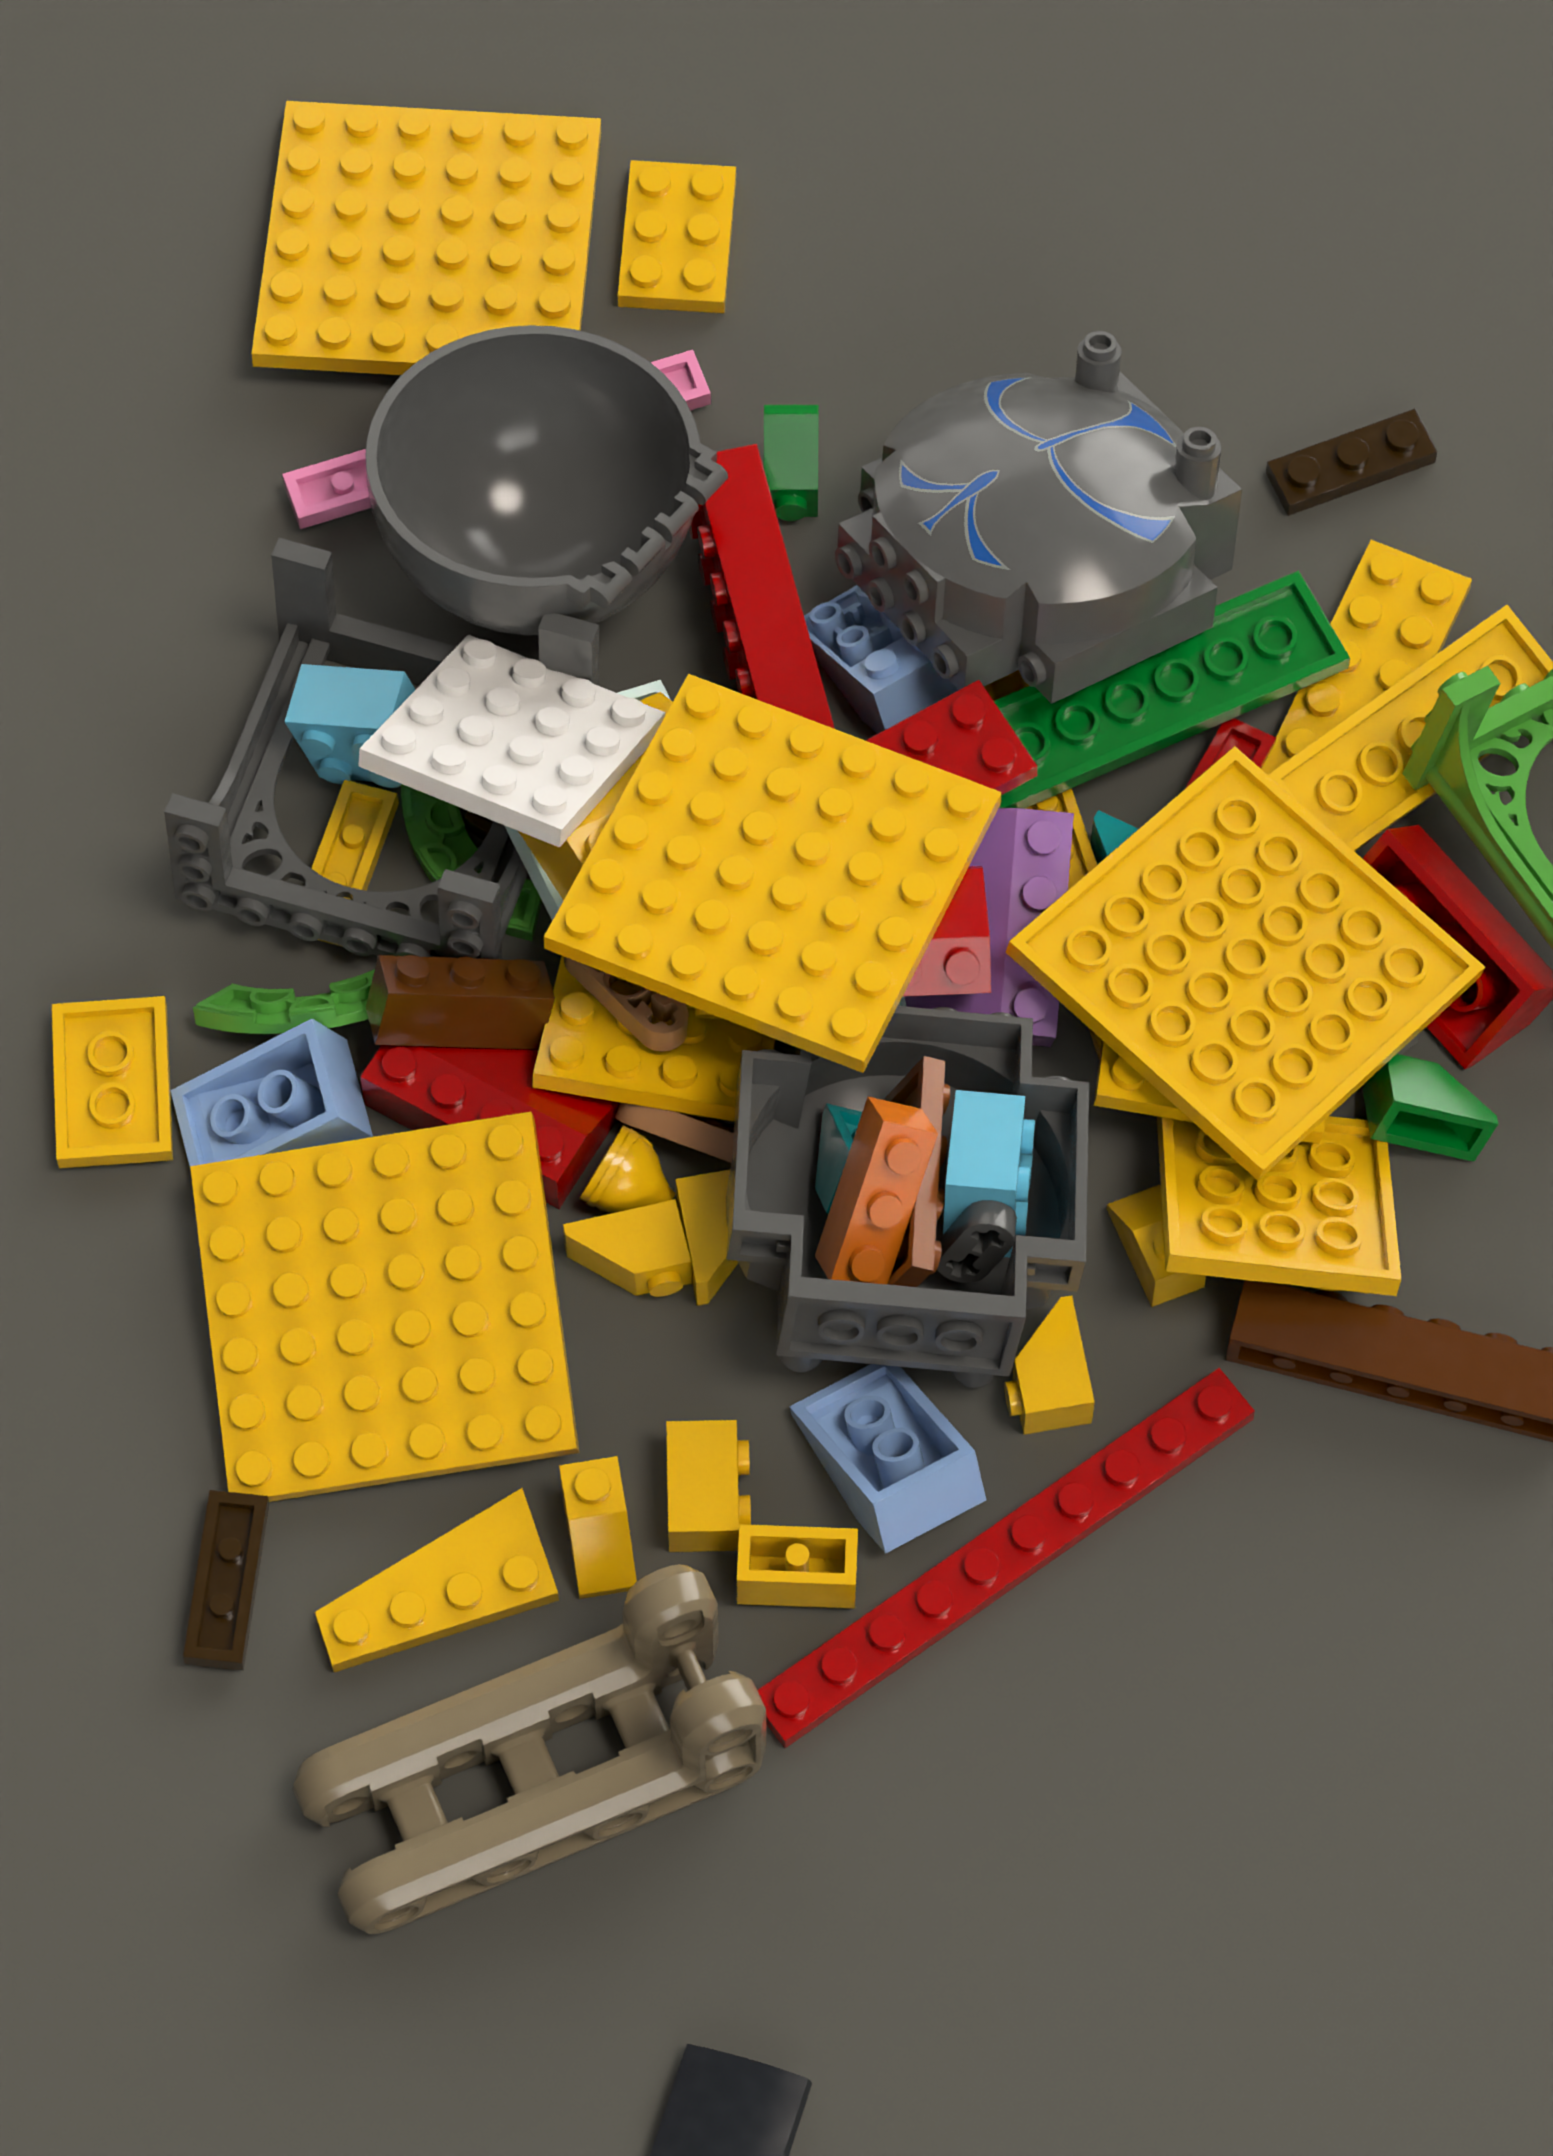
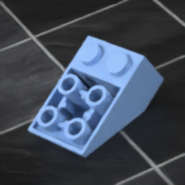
[804,585,958,734]

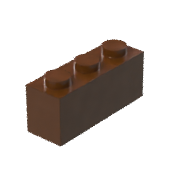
[365,955,555,1050]

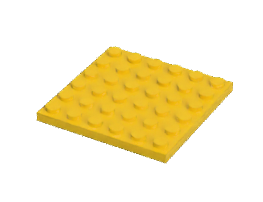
[251,101,601,375]
[544,674,1001,1073]
[1005,746,1485,1181]
[190,1112,580,1502]

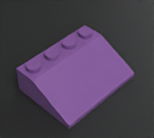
[905,808,1074,1047]

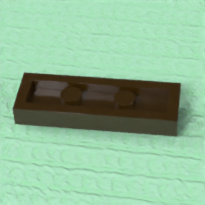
[1266,408,1438,516]
[183,1490,270,1671]

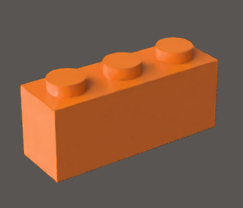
[815,1096,938,1285]

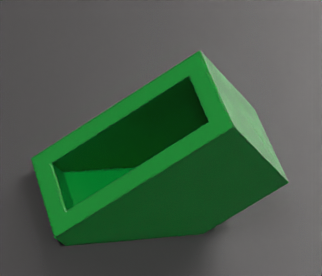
[764,405,819,521]
[1362,1054,1498,1162]

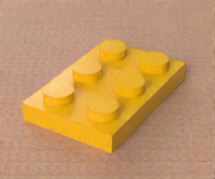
[618,160,736,313]
[52,996,173,1168]

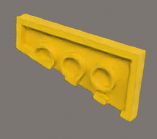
[315,1488,559,1673]

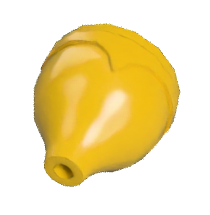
[579,1125,676,1214]

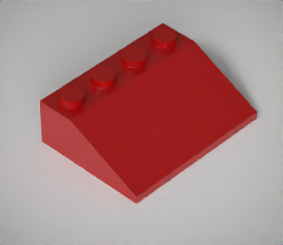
[360,1045,620,1209]

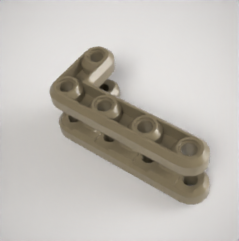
[292,1564,766,1934]

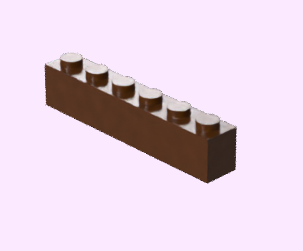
[1226,1280,1553,1442]

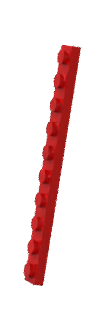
[758,1368,1255,1748]

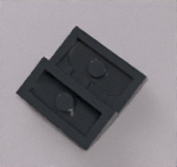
[650,2044,812,2156]

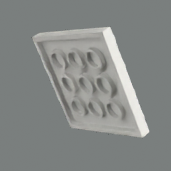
[358,635,666,847]

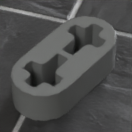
[938,1200,1017,1283]

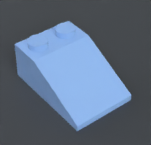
[170,1019,373,1166]
[789,1364,986,1554]

